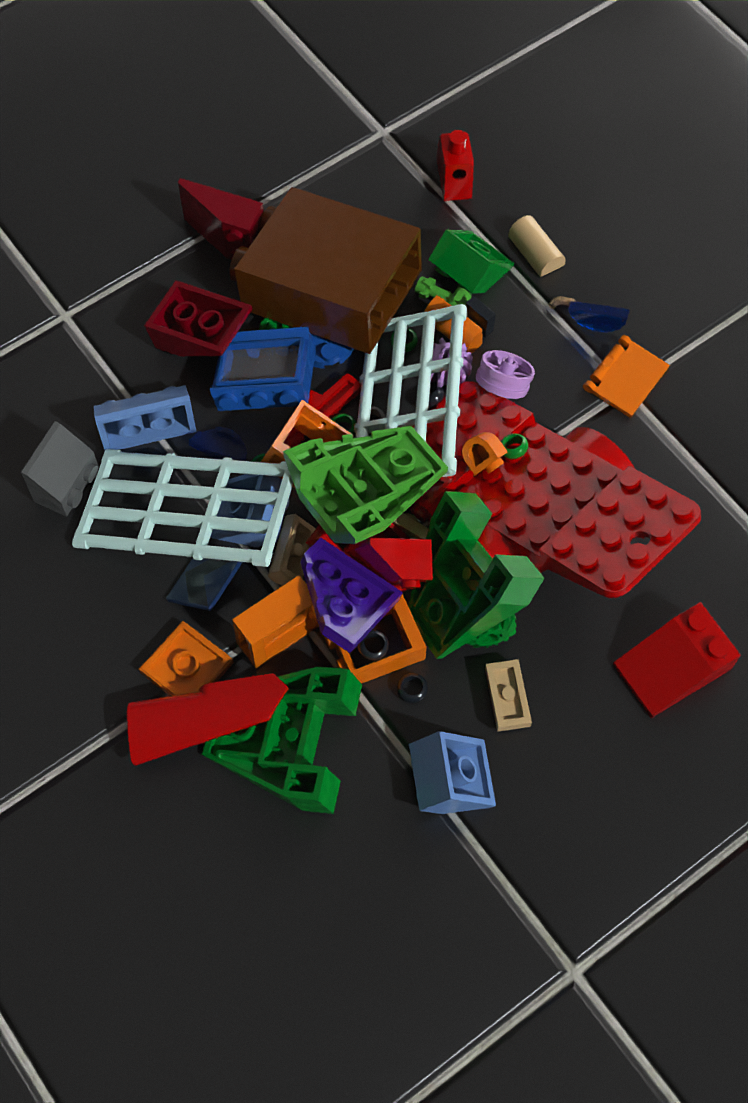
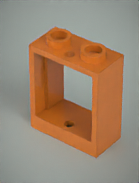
[261,400,354,488]
[232,575,319,669]
[324,590,427,684]

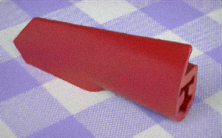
[127,673,289,766]

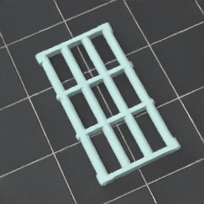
[354,304,467,477]
[72,449,293,567]

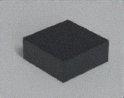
[466,296,496,338]

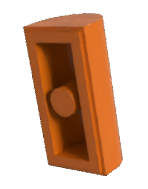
[424,295,483,354]

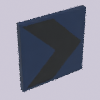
[166,558,243,611]

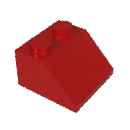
[344,538,433,592]

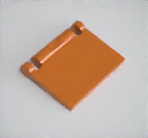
[583,335,670,418]

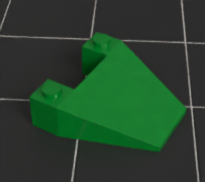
[408,491,544,659]
[202,667,362,814]

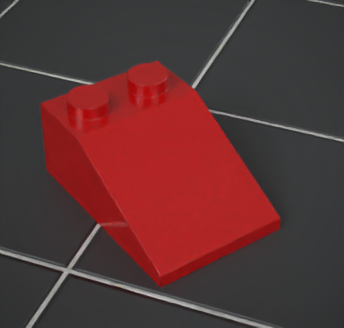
[613,602,741,718]

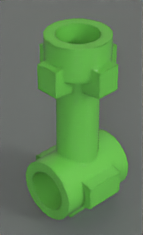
[415,276,471,306]

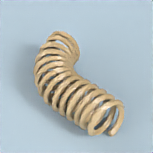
[548,296,576,309]

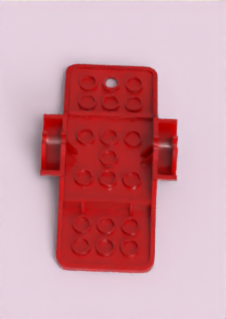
[412,381,701,598]

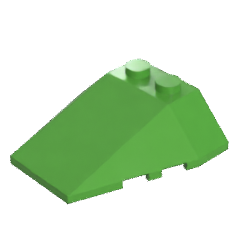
[283,426,448,544]

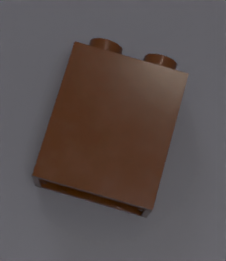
[229,187,422,354]

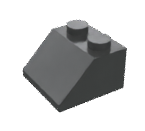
[21,421,99,517]

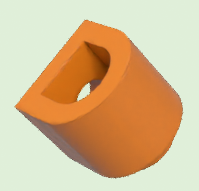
[462,432,508,475]

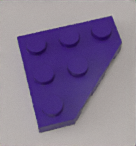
[300,538,403,653]

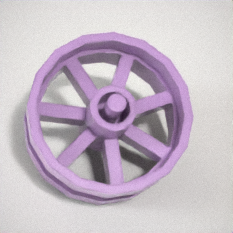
[476,350,535,399]

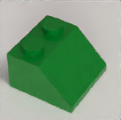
[428,229,515,295]

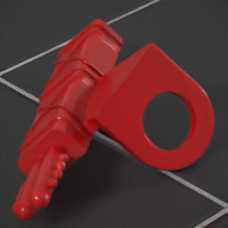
[283,373,361,447]

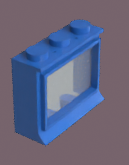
[210,327,316,411]

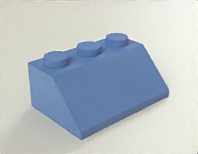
[93,385,196,450]

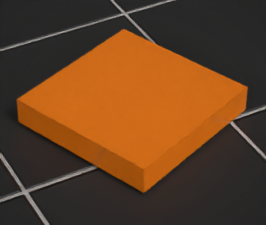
[139,621,234,696]

